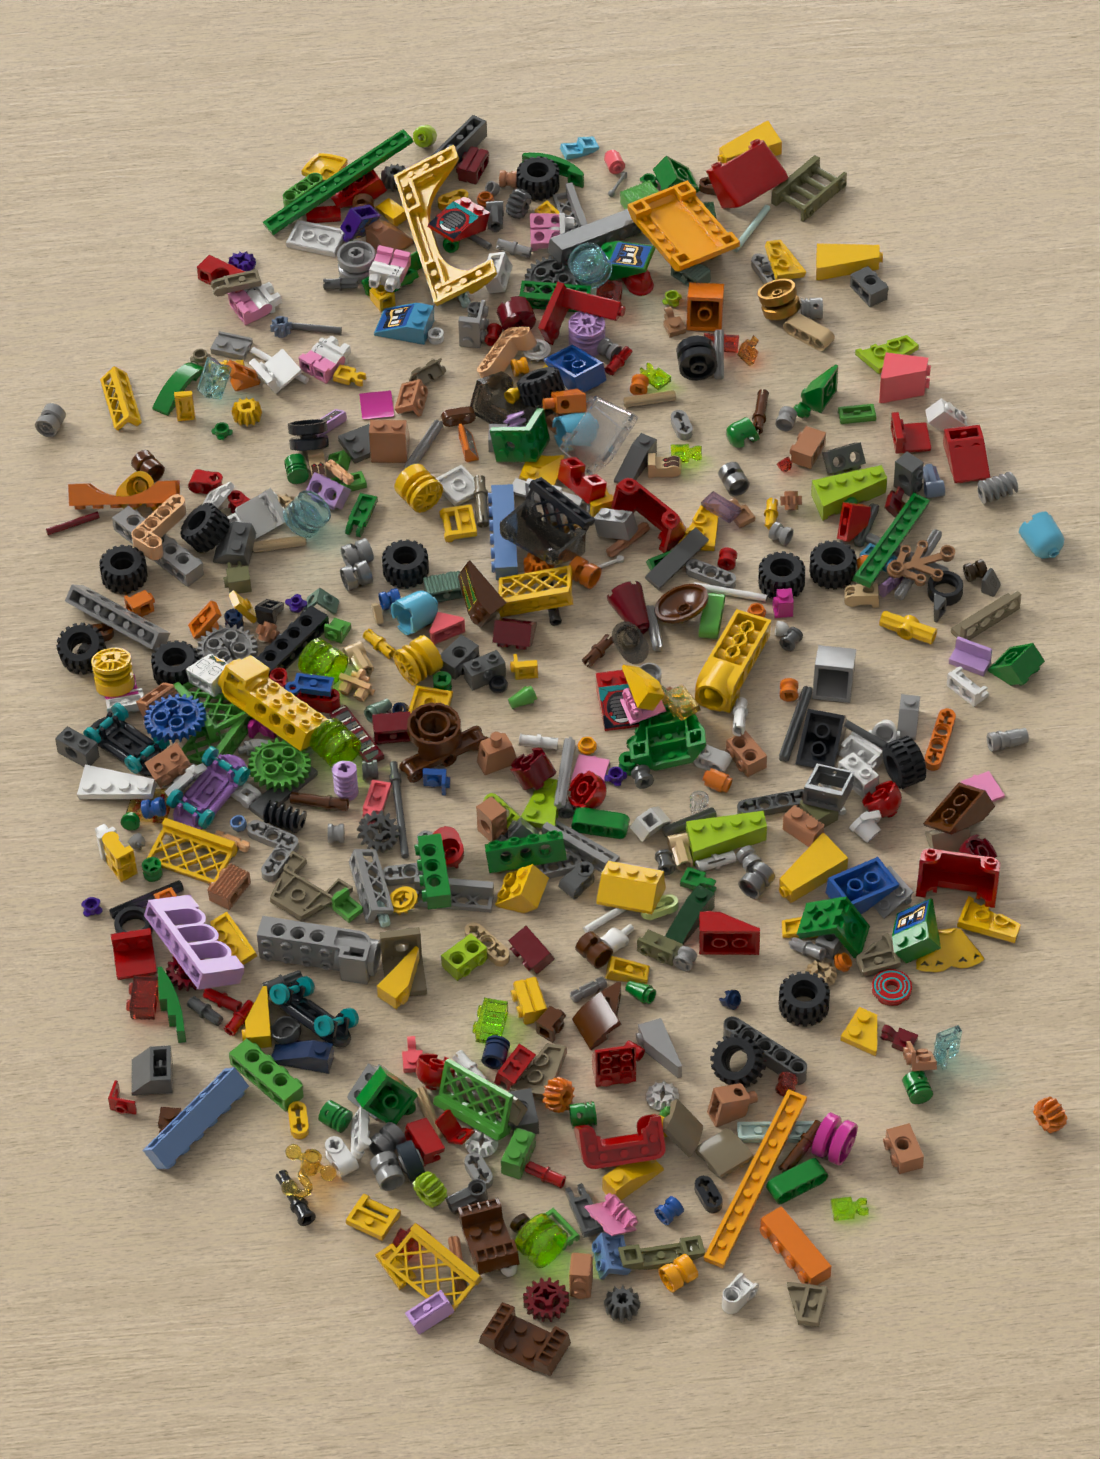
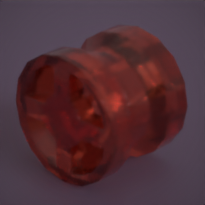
[775,1072,798,1097]

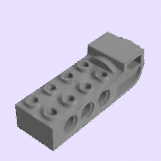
[257,916,381,985]

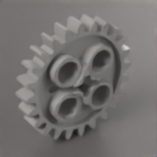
[196,624,258,660]

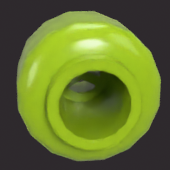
[413,125,437,148]

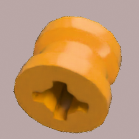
[510,357,529,377]

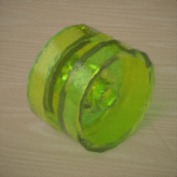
[515,1213,568,1268]

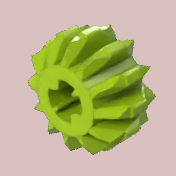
[413,1171,448,1208]

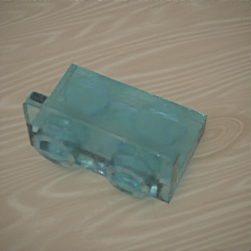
[197,356,232,399]
[933,1025,962,1070]

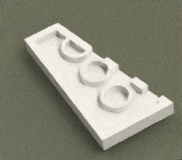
[77,765,156,799]

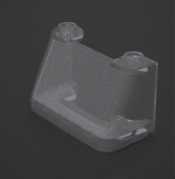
[559,396,638,475]

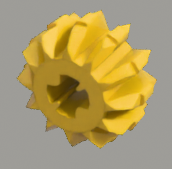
[231,397,262,427]

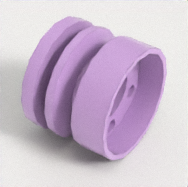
[568,311,605,357]

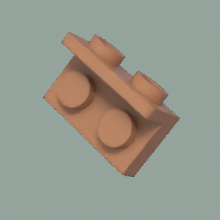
[395,379,428,417]
[903,1041,937,1071]

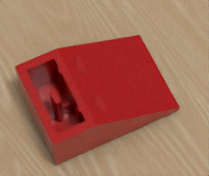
[943,425,990,483]
[592,1044,636,1087]

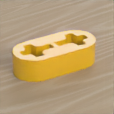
[438,189,469,211]
[288,1101,309,1139]

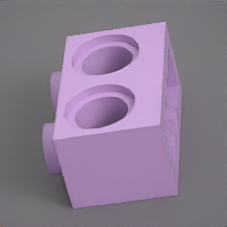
[305,472,351,510]

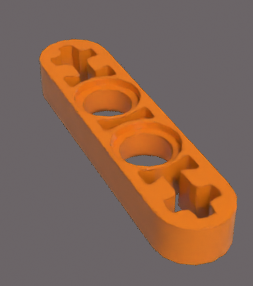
[925,708,956,771]

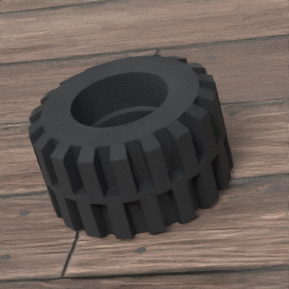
[517,156,560,201]
[516,367,566,406]
[180,503,230,553]
[382,539,429,589]
[809,540,857,590]
[99,545,148,594]
[758,551,805,598]
[56,622,107,675]
[151,640,199,685]
[882,735,926,789]
[778,971,830,1027]
[710,1033,767,1088]

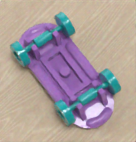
[166,746,250,830]

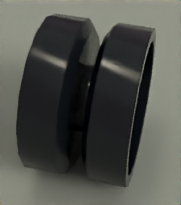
[676,335,718,381]
[288,419,329,451]

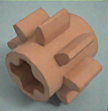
[780,491,802,510]
[256,621,280,643]

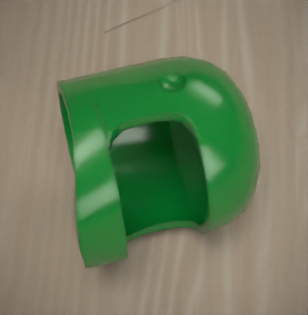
[726,417,760,448]

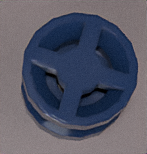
[224,609,244,629]

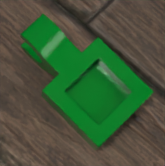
[680,867,717,893]

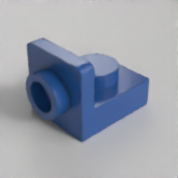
[423,768,450,795]

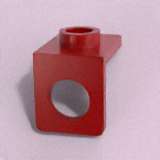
[108,1080,137,1115]
[435,1109,475,1145]

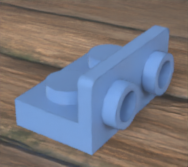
[592,1233,631,1280]

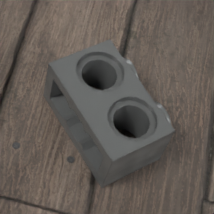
[822,442,866,475]

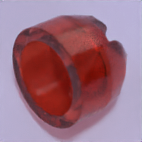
[776,456,792,472]

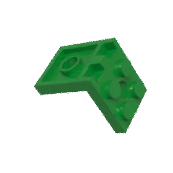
[489,408,550,462]
[797,896,870,958]

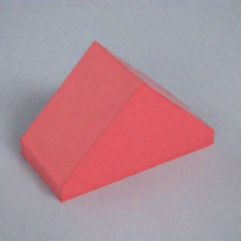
[430,612,465,645]

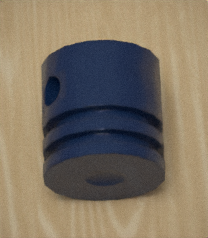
[481,1035,510,1070]

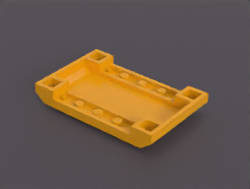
[628,180,740,271]

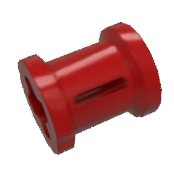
[484,323,503,346]

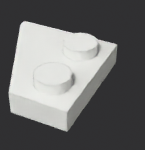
[202,482,235,508]

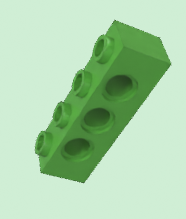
[229,1039,304,1112]

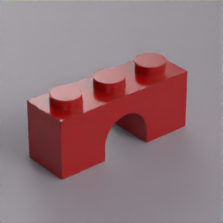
[197,255,246,293]
[557,457,607,504]

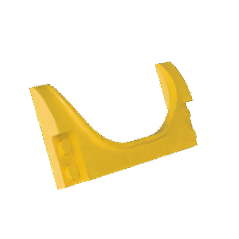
[393,145,497,306]

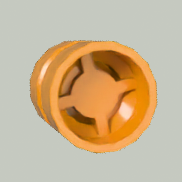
[658,1254,698,1293]

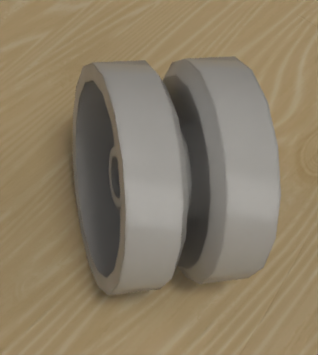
[337,240,376,284]

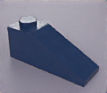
[271,1040,334,1074]

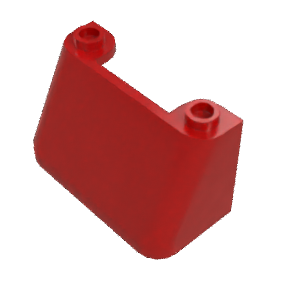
[706,139,789,208]
[611,478,686,553]
[916,848,1000,908]
[574,1114,666,1169]

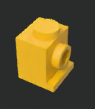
[369,285,396,312]

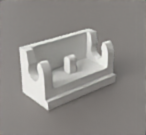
[947,666,989,707]
[839,732,883,770]

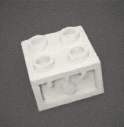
[249,349,302,394]

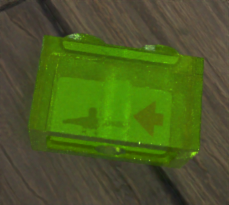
[472,997,509,1044]

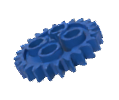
[144,693,207,743]

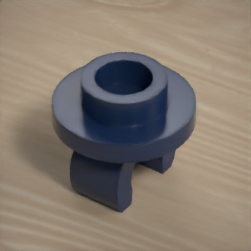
[719,990,741,1010]

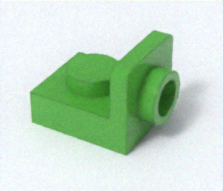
[324,617,351,644]

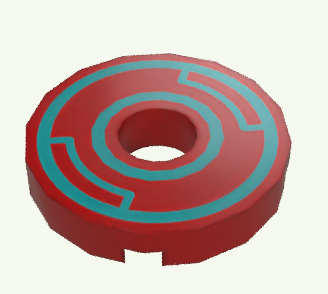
[872,969,912,1006]

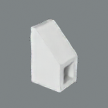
[925,398,968,431]
[630,806,671,842]

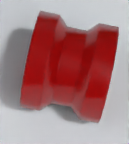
[717,547,738,571]

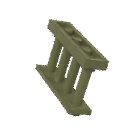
[771,155,847,222]

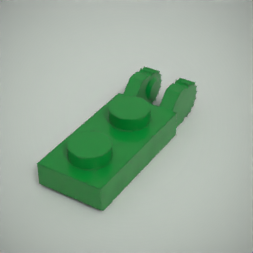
[345,493,378,537]

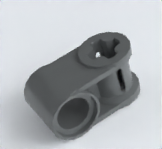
[558,861,594,899]

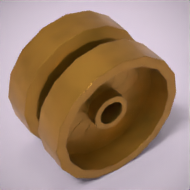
[758,279,801,320]

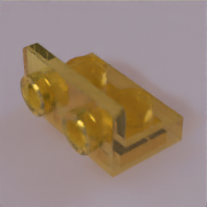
[661,684,701,721]

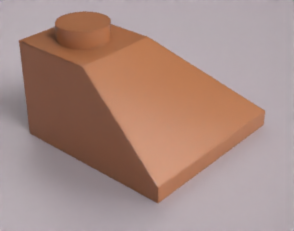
[365,219,415,252]

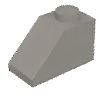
[897,694,920,740]

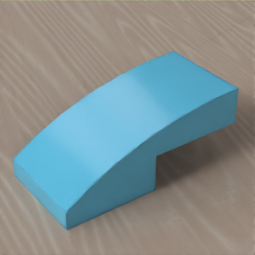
[560,136,599,160]

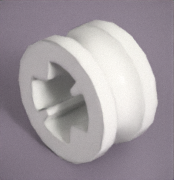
[428,327,444,345]

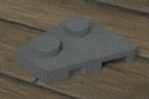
[338,424,370,464]

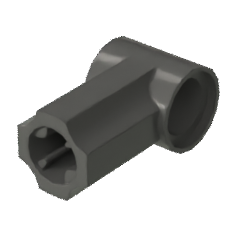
[486,201,504,232]
[446,1179,488,1215]

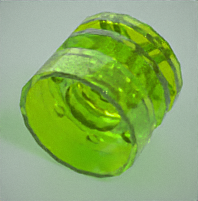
[298,638,348,685]
[310,718,361,768]

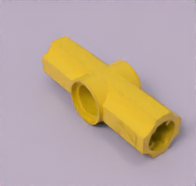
[879,611,937,644]

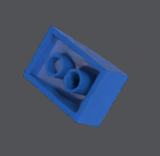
[544,344,606,393]
[825,857,899,914]

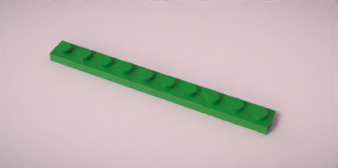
[263,129,413,235]

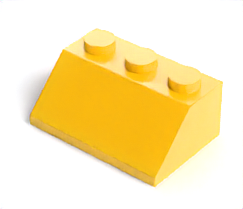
[596,861,666,915]

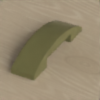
[618,1235,705,1270]

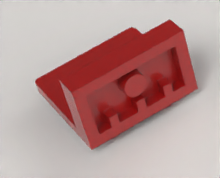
[890,412,931,454]
[111,928,157,980]

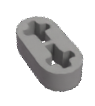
[671,410,693,440]
[464,1153,493,1189]

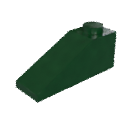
[665,885,715,944]

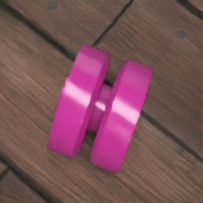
[812,1112,858,1166]

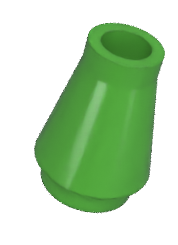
[508,685,537,709]

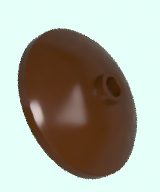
[655,584,709,624]

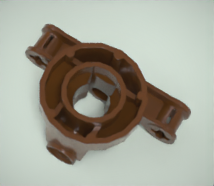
[399,703,488,783]

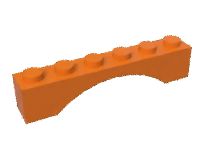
[68,480,180,509]

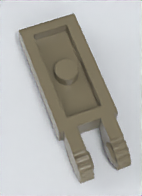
[211,269,262,296]

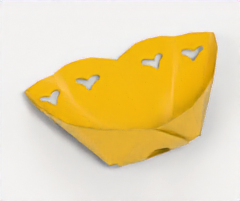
[916,927,984,972]

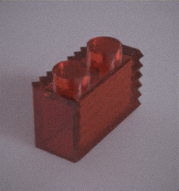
[126,976,159,1020]

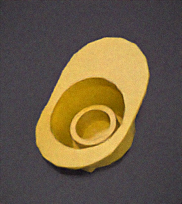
[116,471,154,510]

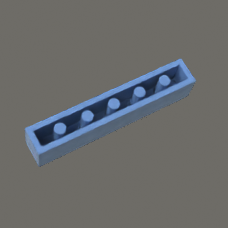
[488,484,518,580]
[142,1067,249,1169]

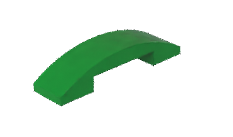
[522,152,584,188]
[152,362,205,416]

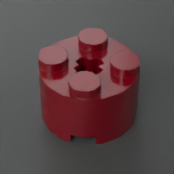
[497,296,536,331]
[510,747,557,790]

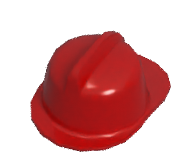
[622,270,654,296]
[433,826,464,869]

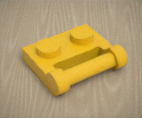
[439,505,477,542]
[346,1194,401,1241]

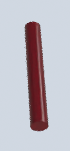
[46,511,100,535]

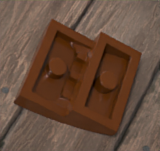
[572,991,622,1050]

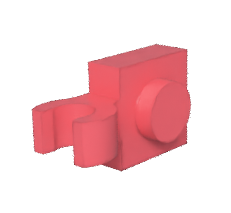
[402,1036,423,1073]

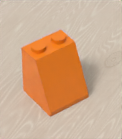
[686,282,724,331]

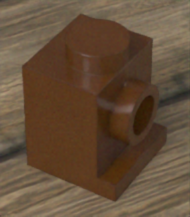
[536,1006,566,1043]

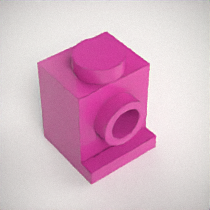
[772,588,794,618]

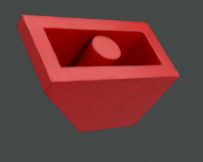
[837,502,871,542]

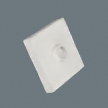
[436,465,475,507]

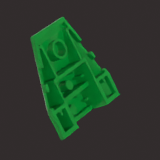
[630,693,707,771]

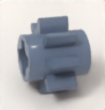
[270,316,292,338]

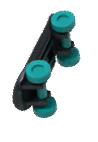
[83,703,170,776]
[268,976,359,1047]

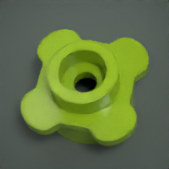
[662,290,682,307]

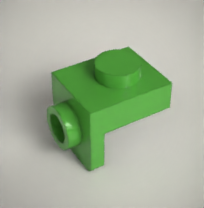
[332,887,363,923]

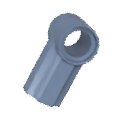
[923,464,945,498]

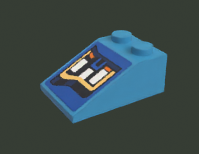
[374,303,435,345]

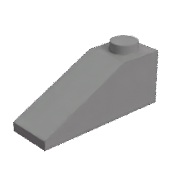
[636,1018,682,1078]

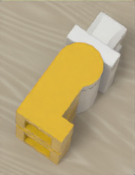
[95,824,138,882]

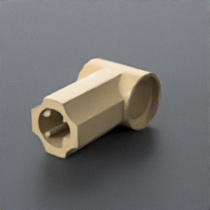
[342,641,374,676]
[667,833,693,872]

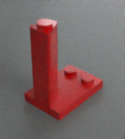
[538,282,626,345]

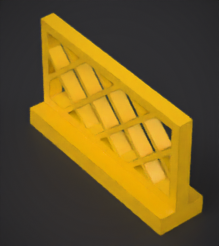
[498,565,573,617]
[147,818,238,884]
[384,1223,483,1317]

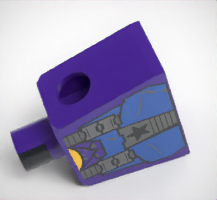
[340,204,381,243]

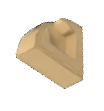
[371,603,384,624]

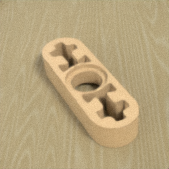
[465,922,510,966]

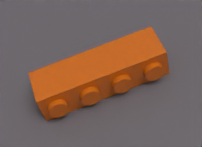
[760,1206,832,1285]

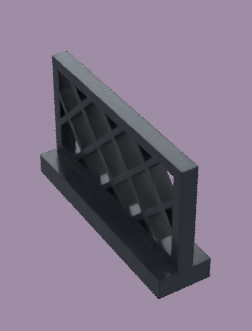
[518,477,596,557]

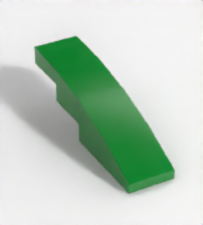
[158,966,186,1043]

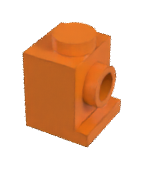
[124,590,155,617]

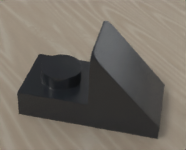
[255,599,284,625]

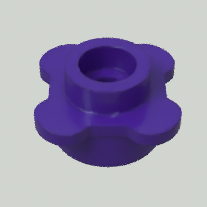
[285,594,307,613]
[604,767,627,786]
[81,897,103,917]

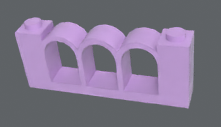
[144,895,245,990]

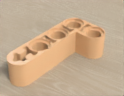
[477,327,537,386]
[131,494,186,560]

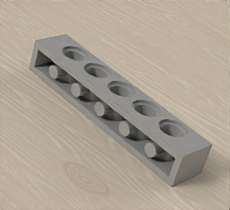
[112,506,204,587]
[65,584,170,650]

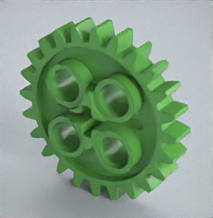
[248,738,311,792]

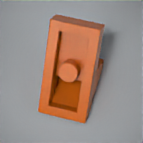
[226,360,261,391]
[188,601,222,639]

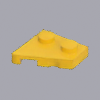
[840,1007,877,1056]

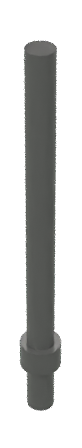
[389,761,409,859]

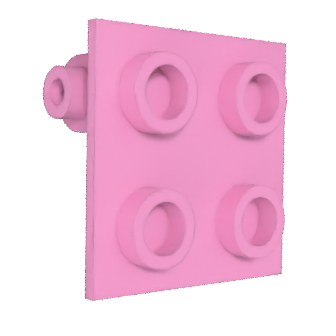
[620,688,666,725]
[584,1193,638,1236]

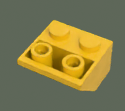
[495,864,549,913]

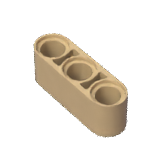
[783,313,835,351]

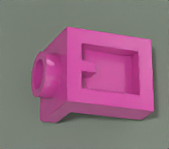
[247,719,278,740]

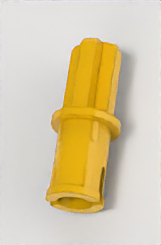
[764,498,778,530]

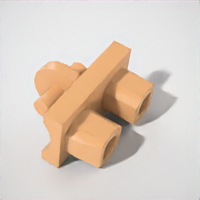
[338,668,375,702]

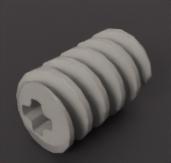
[977,472,1018,504]

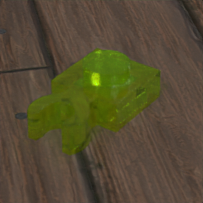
[640,363,671,391]
[671,444,702,463]
[830,1197,869,1221]

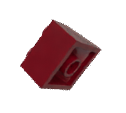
[492,617,537,650]

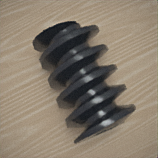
[263,800,307,833]

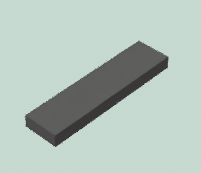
[645,527,709,590]
[249,766,318,820]

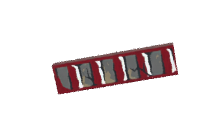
[329,705,384,762]

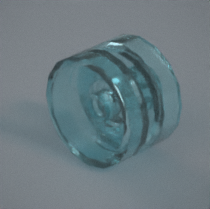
[568,243,612,288]
[283,490,331,538]

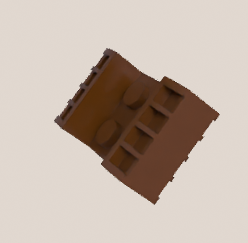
[457,1197,520,1275]
[479,1302,571,1377]

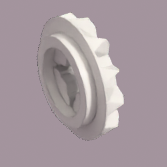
[523,339,551,362]
[646,1081,679,1111]
[465,1129,498,1158]

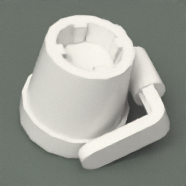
[869,720,901,750]
[849,810,881,843]

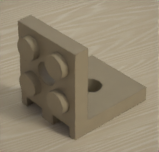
[379,927,427,997]

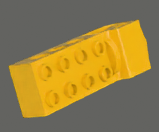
[695,609,771,713]
[218,655,330,751]

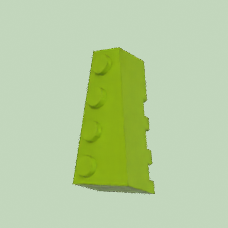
[811,465,887,521]
[686,811,767,866]

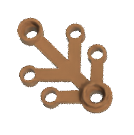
[887,540,955,587]

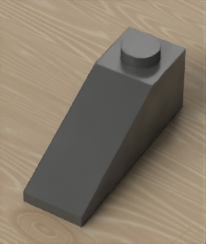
[614,433,657,484]

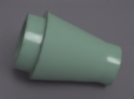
[364,699,392,723]

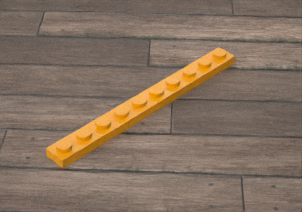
[704,1089,807,1269]

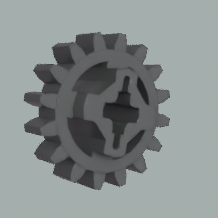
[357,810,400,853]

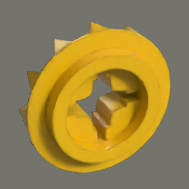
[390,886,418,915]

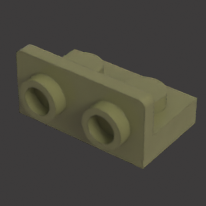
[637,929,684,966]

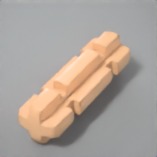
[325,459,354,485]
[214,830,250,853]

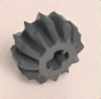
[381,164,406,192]
[506,189,531,219]
[604,1285,641,1323]

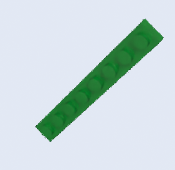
[853,493,930,588]

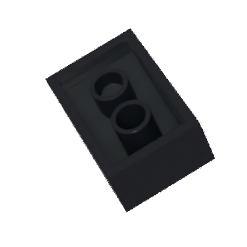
[795,709,847,768]

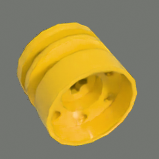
[394,463,443,513]
[393,635,443,685]
[91,648,135,697]

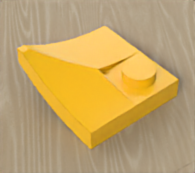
[301,153,348,181]
[519,455,565,486]

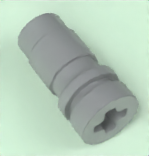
[986,728,1029,752]

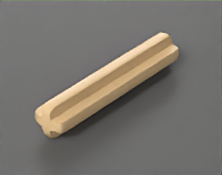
[623,390,676,408]
[253,535,307,553]
[415,1086,443,1139]

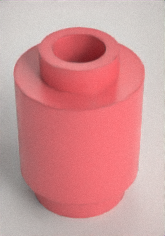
[604,150,625,174]

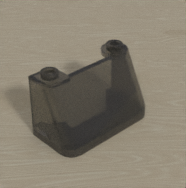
[470,371,554,427]
[500,499,586,566]

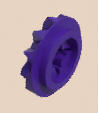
[228,251,256,272]

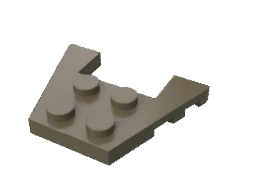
[270,851,353,921]

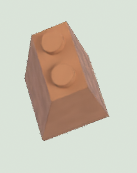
[369,419,410,463]

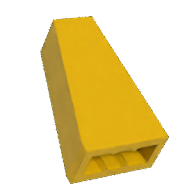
[717,121,782,164]
[816,243,883,280]
[779,833,848,903]

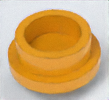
[578,736,597,755]

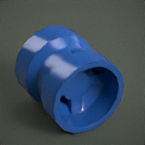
[378,588,401,611]
[141,797,166,819]
[654,1196,684,1225]

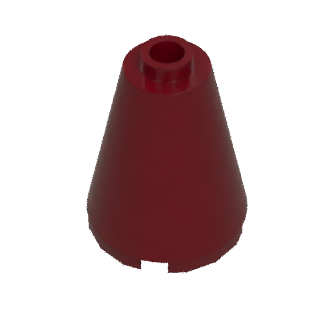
[607,581,650,635]

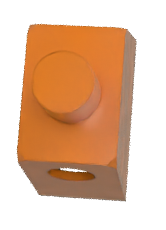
[542,389,587,414]

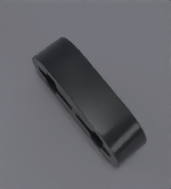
[694,1175,722,1213]

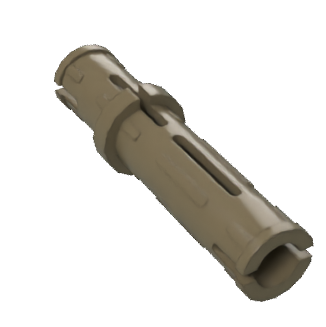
[474,475,489,528]

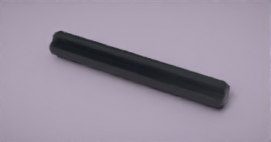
[109,880,184,919]

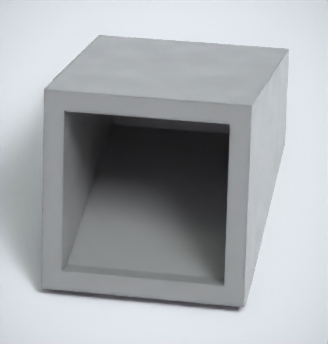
[812,645,856,703]

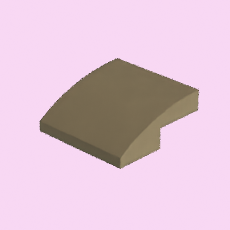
[663,1099,703,1157]
[695,1128,754,1179]

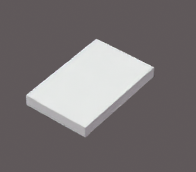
[286,220,345,257]

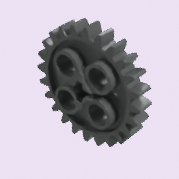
[525,255,581,294]

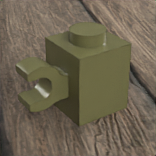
[223,561,252,594]

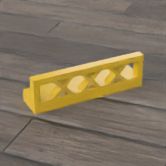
[100,366,142,431]

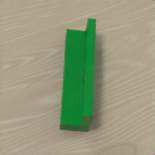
[519,281,591,312]

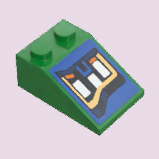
[593,241,655,283]
[892,898,941,964]

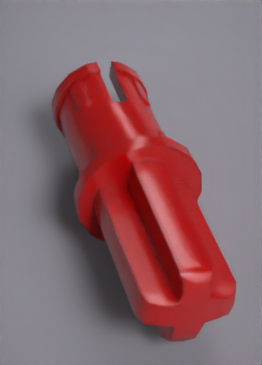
[604,346,633,376]
[203,988,242,1012]
[224,1000,254,1036]
[525,1161,566,1189]

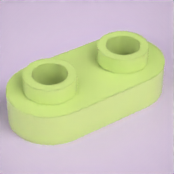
[641,894,679,920]

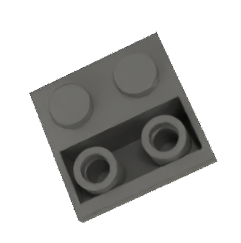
[132,1045,173,1096]

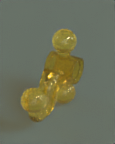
[281,1144,336,1198]

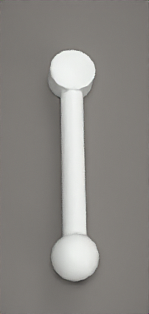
[598,555,624,568]

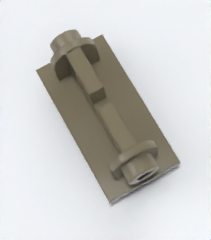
[409,358,446,385]

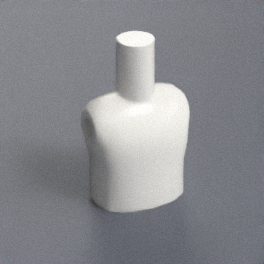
[601,924,634,954]

